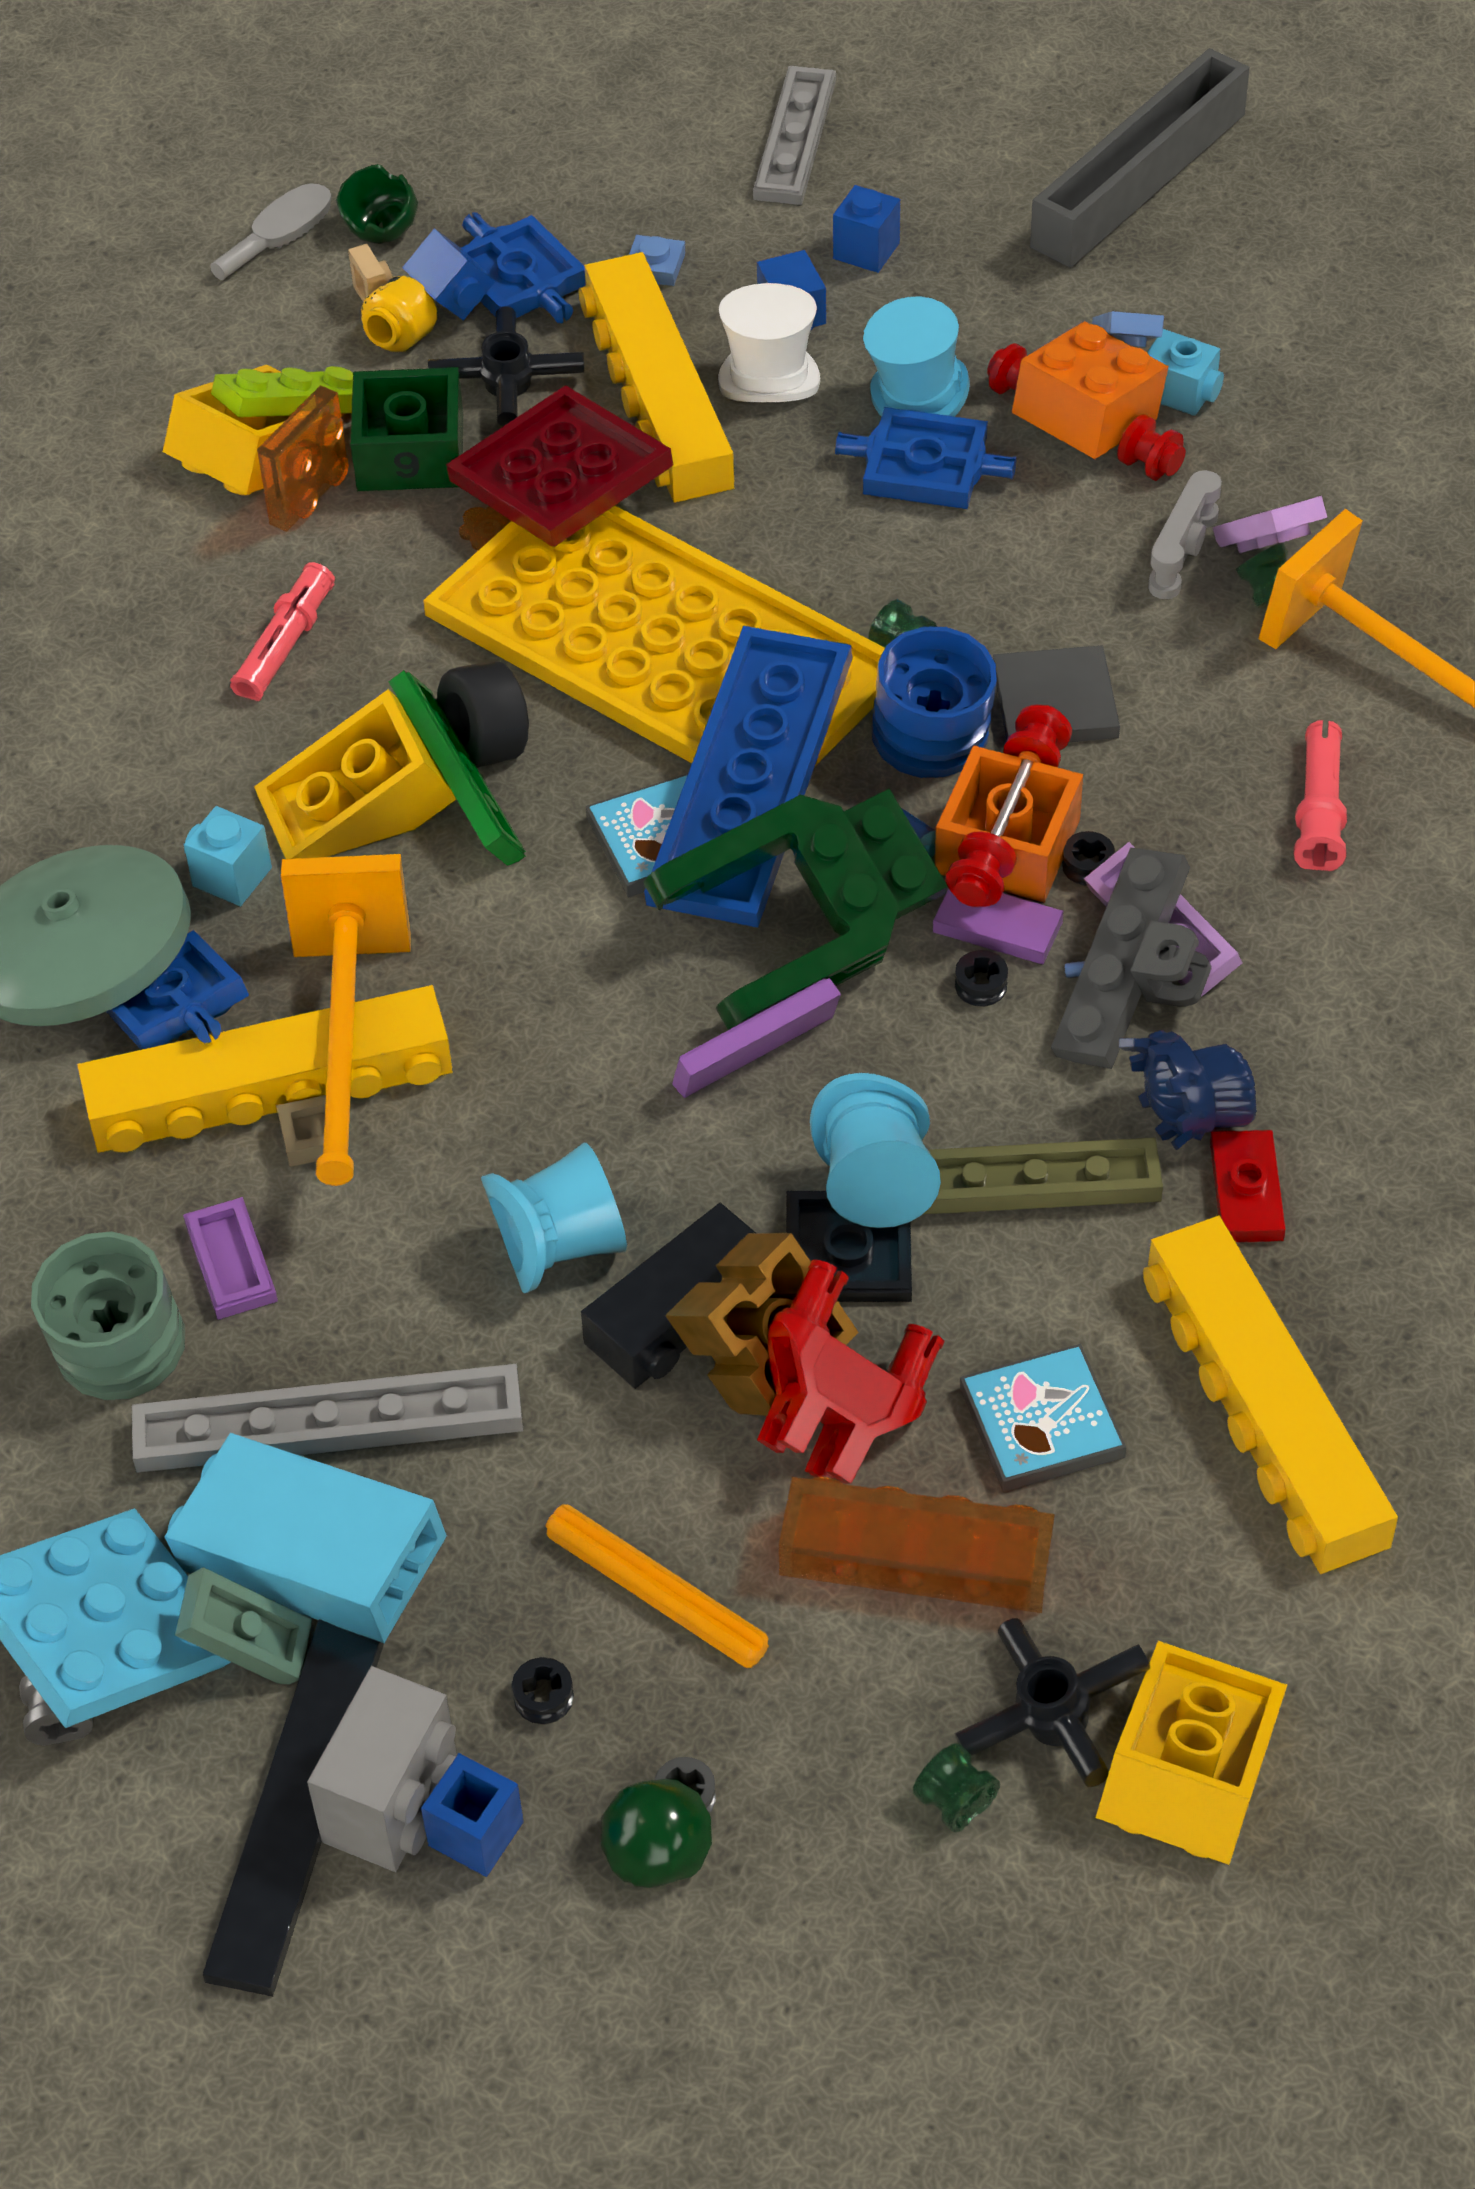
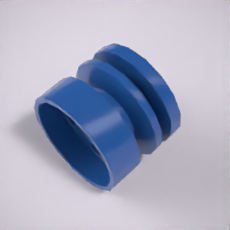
[872,627,997,778]

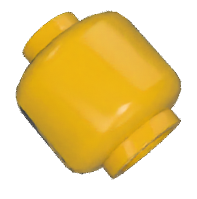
[361,276,437,352]

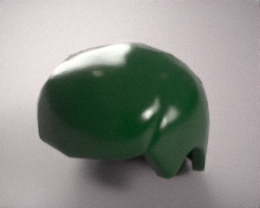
[336,164,418,244]
[601,1779,712,1888]

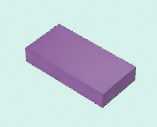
[933,889,1063,965]
[183,1197,278,1320]

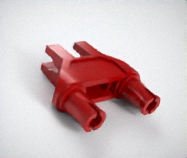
[757,1260,944,1484]

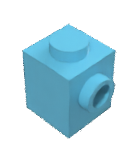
[1147,329,1224,416]
[184,806,272,907]

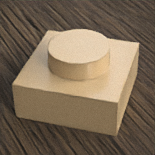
[348,244,392,302]

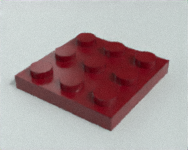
[446,385,674,548]

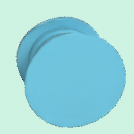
[863,296,970,417]
[810,1073,941,1228]
[481,1143,627,1293]

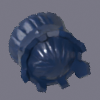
[1119,1030,1257,1150]

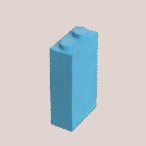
[164,1433,447,1643]

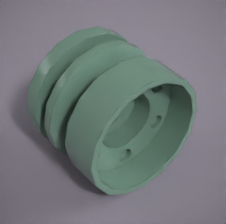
[31,1231,185,1400]

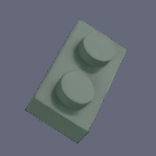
[175,1567,312,1685]

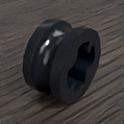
[1062,831,1115,886]
[955,950,1008,1007]
[512,1657,574,1724]

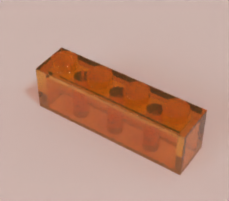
[779,1477,1055,1613]

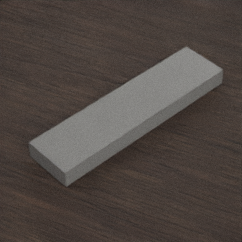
[753,66,836,205]

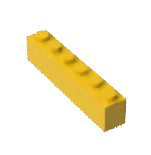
[579,252,735,503]
[77,985,453,1153]
[1143,1215,1398,1575]

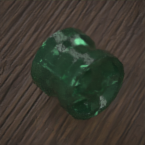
[1236,542,1288,608]
[868,599,937,648]
[913,1743,1000,1833]

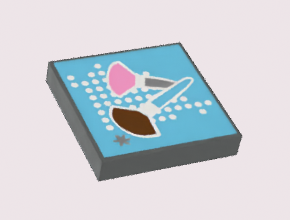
[586,773,688,897]
[960,1344,1126,1492]

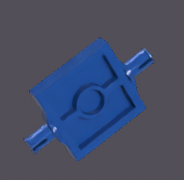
[461,212,586,323]
[835,407,1017,509]
[106,930,249,1050]

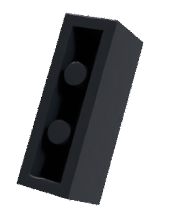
[581,1202,756,1389]

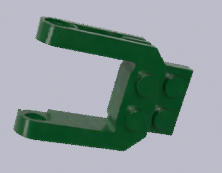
[644,788,948,1030]

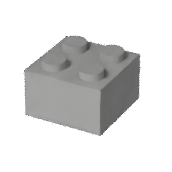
[307,1666,457,1872]

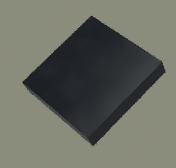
[786,1191,912,1302]

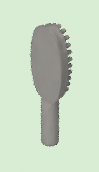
[210,183,332,280]

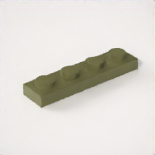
[922,1137,1163,1215]

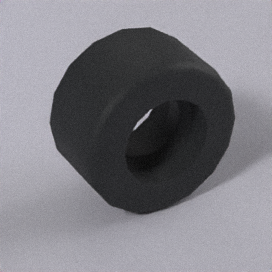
[437,661,529,768]

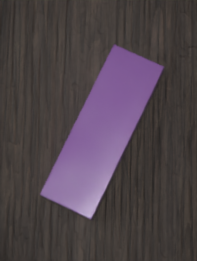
[672,978,841,1098]

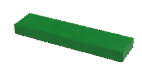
[388,670,526,866]

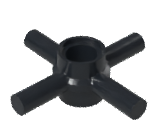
[428,306,585,427]
[955,1618,1150,1787]

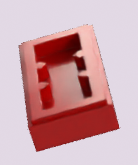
[1210,1130,1286,1242]

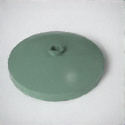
[0,845,191,1026]

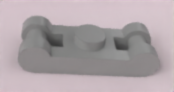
[1148,470,1222,599]

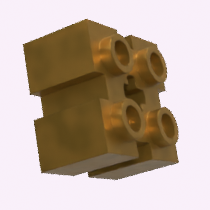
[665,1233,859,1416]

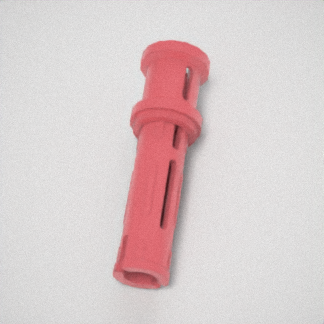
[1294,720,1347,871]

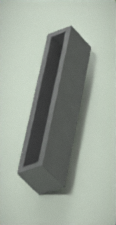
[1030,48,1250,268]

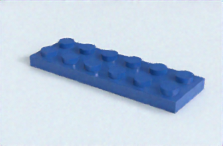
[644,626,852,928]

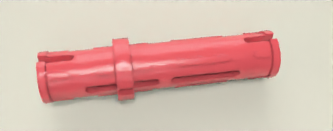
[230,562,335,702]

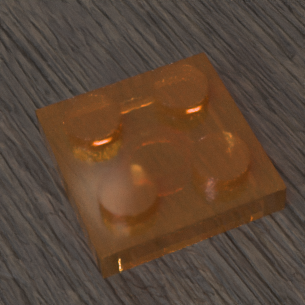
[257,385,349,532]

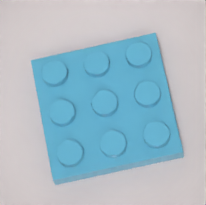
[0,1508,230,1728]

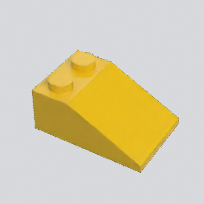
[162,364,345,495]
[254,689,457,859]
[1095,1641,1287,1865]

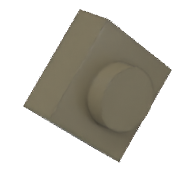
[276,1095,349,1167]

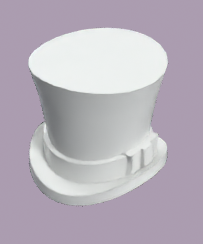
[718,283,820,402]

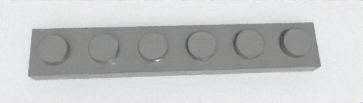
[132,1364,523,1473]

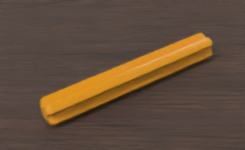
[546,1504,769,1668]

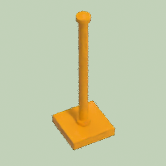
[1258,509,1475,708]
[281,854,411,1186]

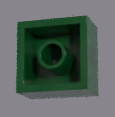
[350,367,464,492]

